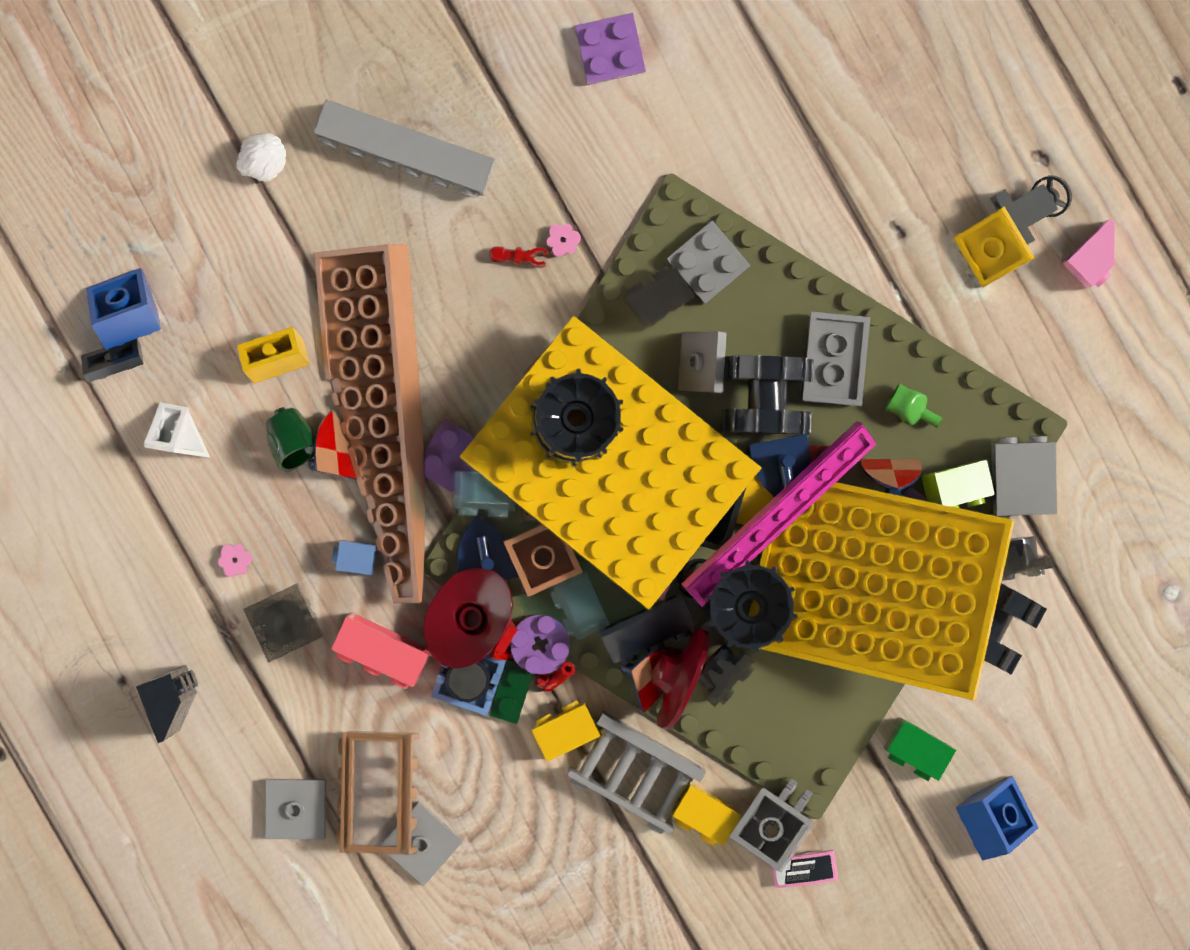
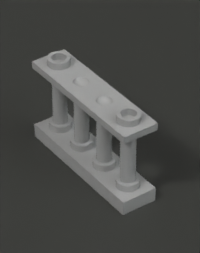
[567,710,706,834]

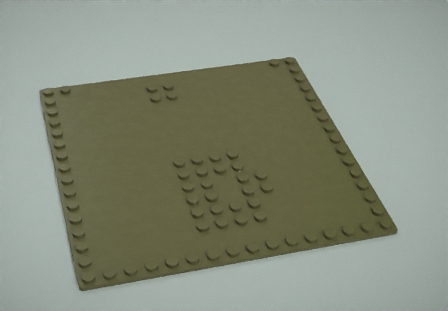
[423,173,1067,819]

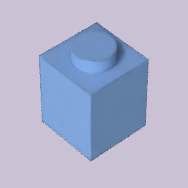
[332,540,377,575]

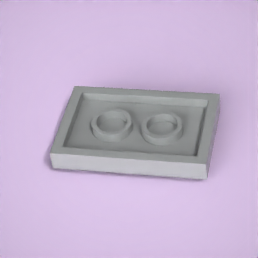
[802,312,870,406]

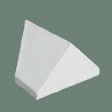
[144,402,210,458]

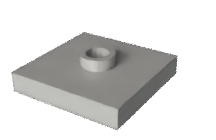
[678,332,727,393]
[265,779,326,840]
[380,801,463,886]

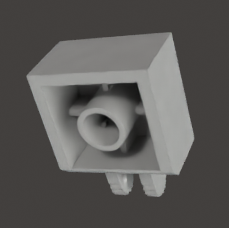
[729,779,815,873]

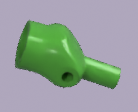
[885,383,942,428]

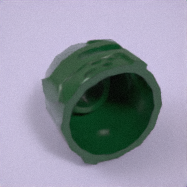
[265,407,315,472]

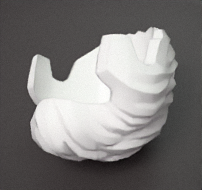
[236,133,286,182]

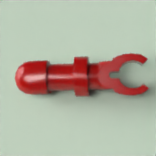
[489,246,547,268]

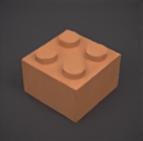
[504,525,583,597]

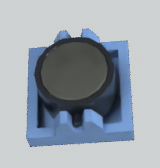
[431,655,506,716]

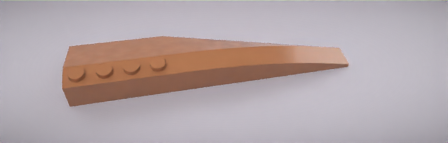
[314,244,425,604]

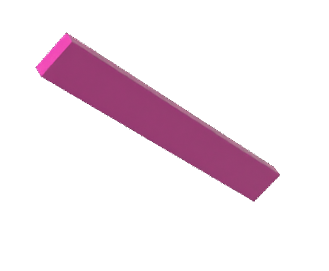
[682,421,876,607]

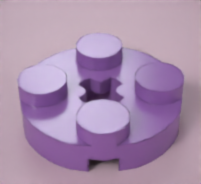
[511,615,570,674]

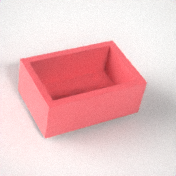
[331,613,430,689]

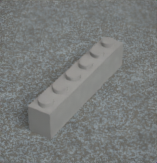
[314,99,496,198]

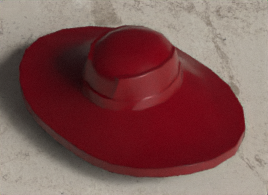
[423,568,513,669]
[651,628,710,730]

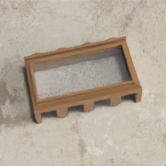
[336,731,419,855]

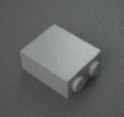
[991,436,1057,516]

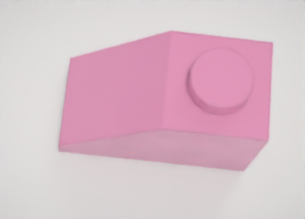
[1062,219,1115,288]

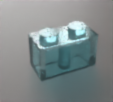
[550,571,610,640]

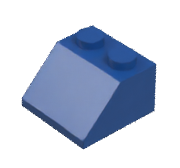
[86,268,161,350]
[956,776,1039,861]

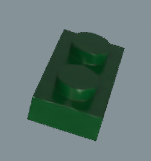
[489,659,533,724]

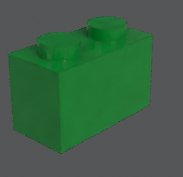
[884,718,957,782]

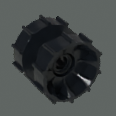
[721,355,814,435]
[529,368,624,468]
[706,560,797,654]
[984,583,1047,675]

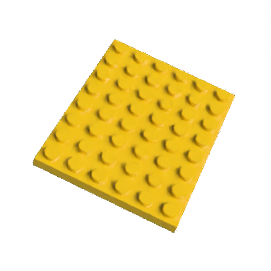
[459,316,761,610]
[749,482,1015,700]

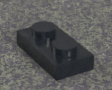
[81,338,144,383]

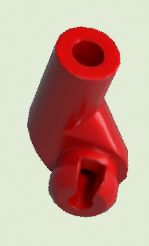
[535,662,575,692]

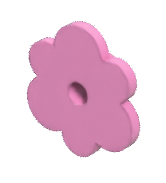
[547,224,581,257]
[218,544,252,577]

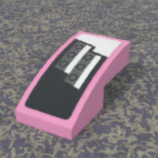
[773,850,838,888]

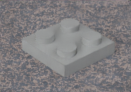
[667,220,751,304]

